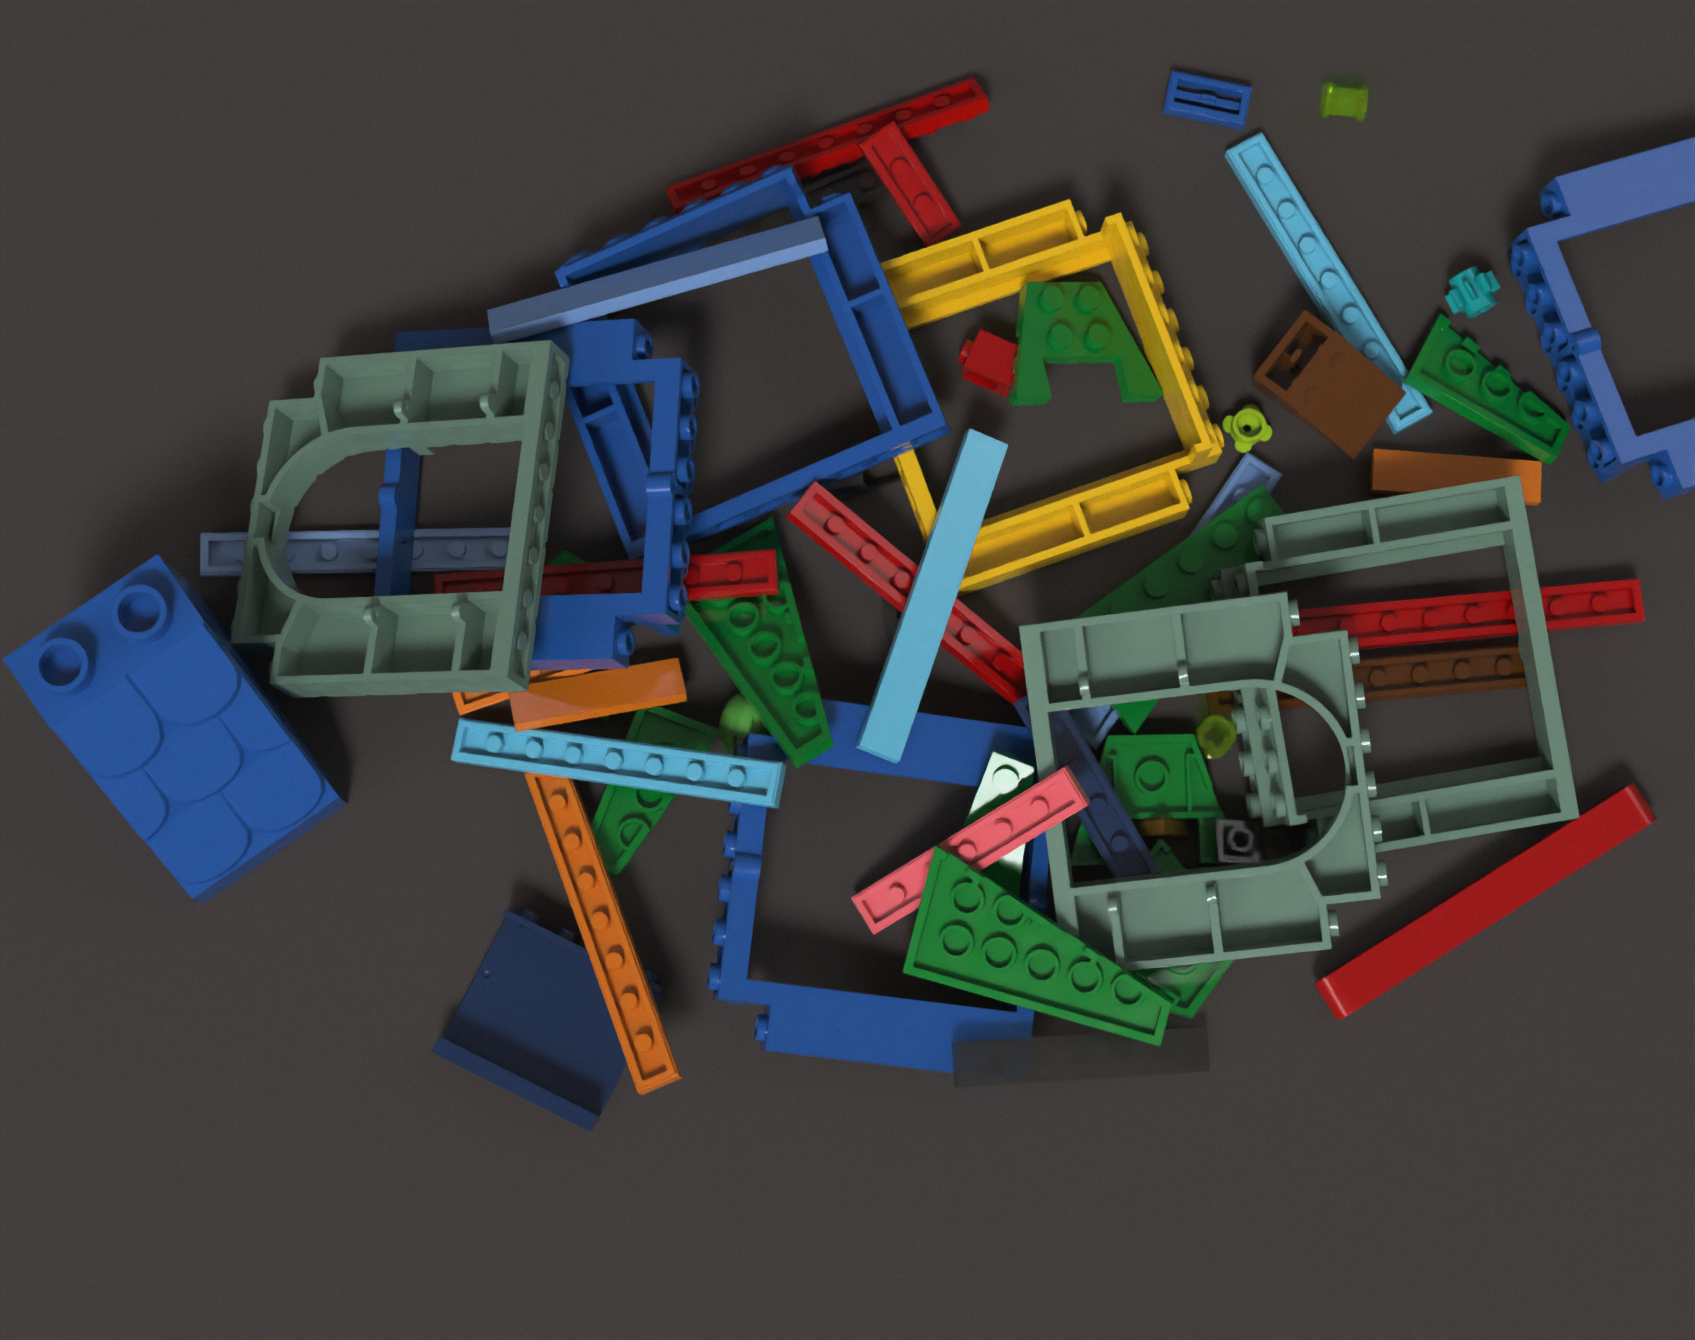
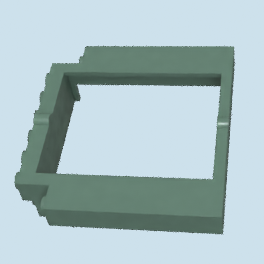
[1209,475,1580,853]

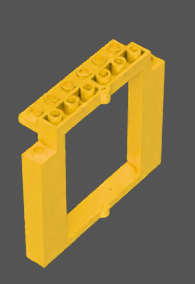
[881,199,1224,598]

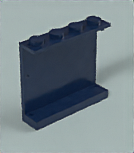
[431,907,664,1132]

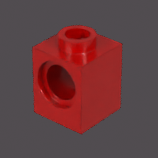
[957,329,1018,398]

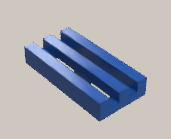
[1162,70,1252,130]

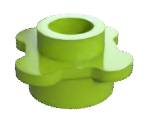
[1222,404,1272,453]

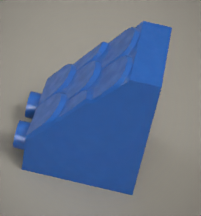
[3,554,348,904]

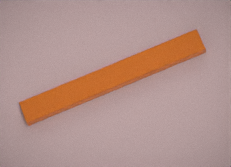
[524,773,683,1095]

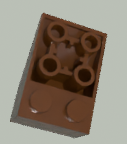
[1252,310,1406,460]

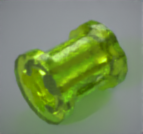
[1320,81,1368,123]
[1194,715,1236,759]

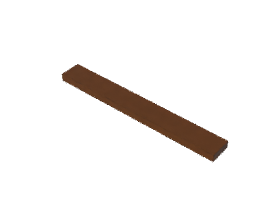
[1206,645,1528,717]

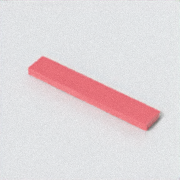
[851,765,1091,935]

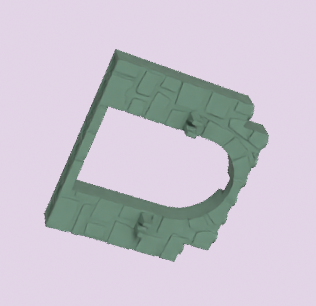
[230,340,570,698]
[1019,591,1388,971]

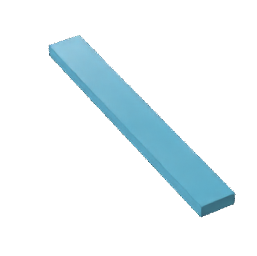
[1224,132,1433,435]
[855,428,1008,764]
[451,718,787,809]

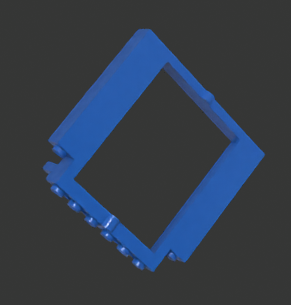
[1508,137,1695,501]
[555,164,951,560]
[374,319,700,670]
[706,699,1049,1081]

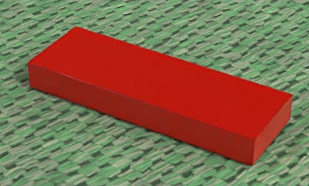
[857,121,963,248]

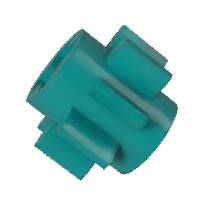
[1445,266,1501,319]

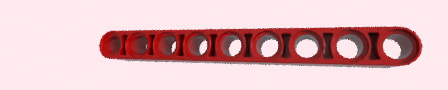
[1314,782,1658,1021]

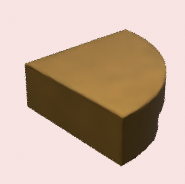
[1131,817,1188,839]

